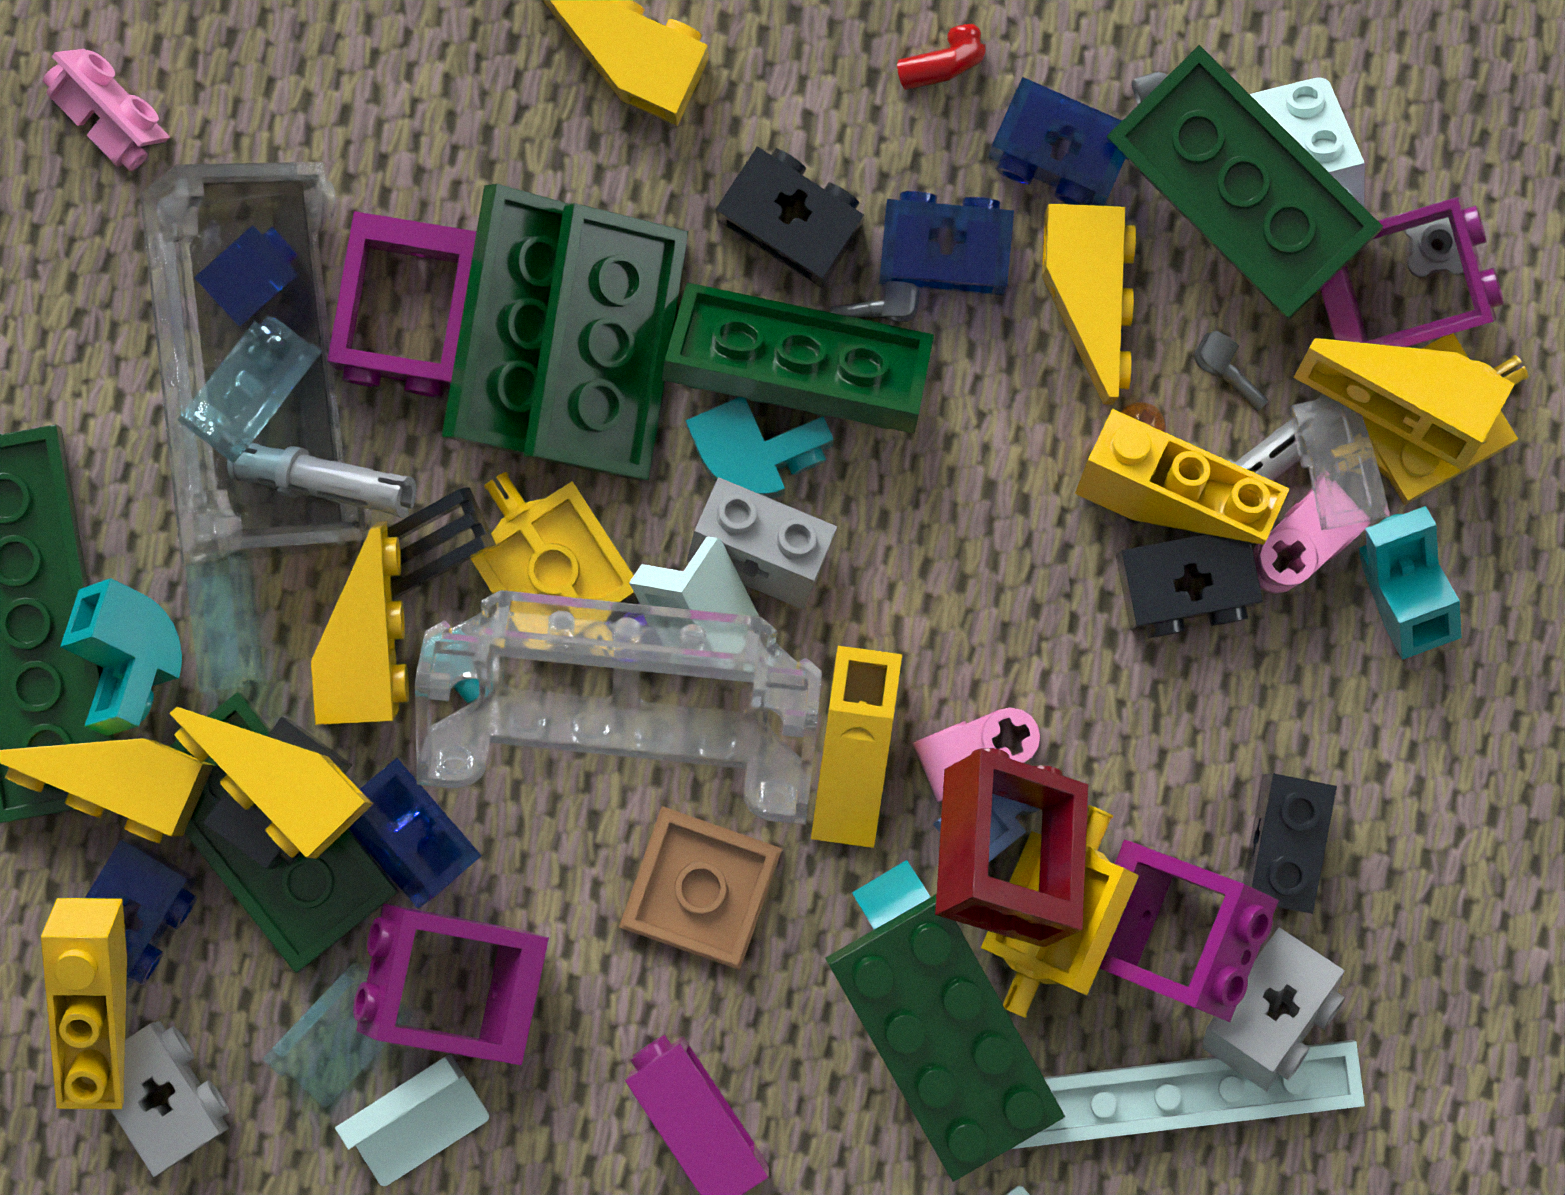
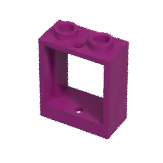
[1321,197,1504,347]
[327,211,476,398]
[1099,839,1279,1022]
[353,903,549,1065]
[625,1034,769,1195]

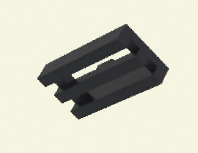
[360,487,496,599]

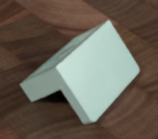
[629,537,761,679]
[335,1053,489,1186]

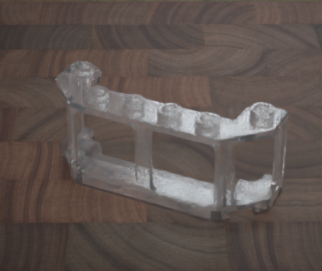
[415,590,822,825]

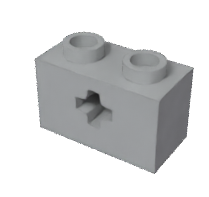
[686,477,837,610]
[1202,927,1345,1092]
[110,1021,229,1177]

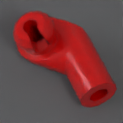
[897,24,986,90]

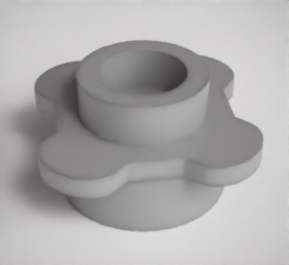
[1404,218,1464,277]

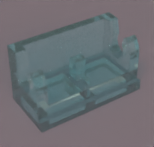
[177,316,322,463]

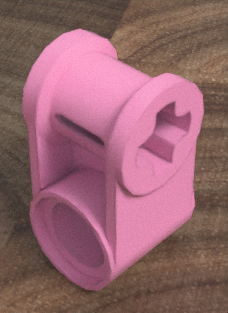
[1253,476,1371,594]
[913,708,1040,802]

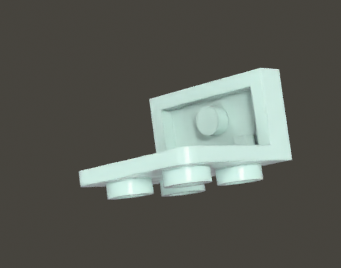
[1250,78,1365,207]

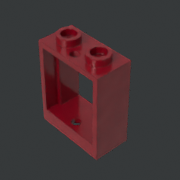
[935,748,1088,948]

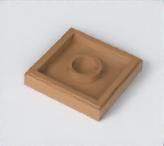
[619,806,782,970]

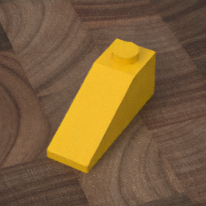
[1293,338,1515,471]

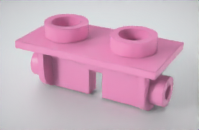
[43,49,170,171]

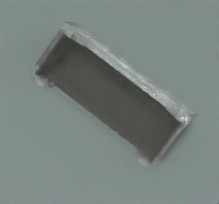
[140,162,372,567]

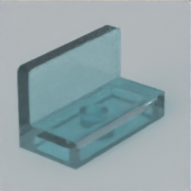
[185,554,266,693]
[263,962,413,1106]

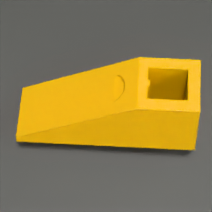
[542,0,709,126]
[1042,204,1136,405]
[1075,409,1289,545]
[311,521,409,725]
[811,646,902,848]
[169,707,373,859]
[0,738,214,843]
[41,898,127,1109]

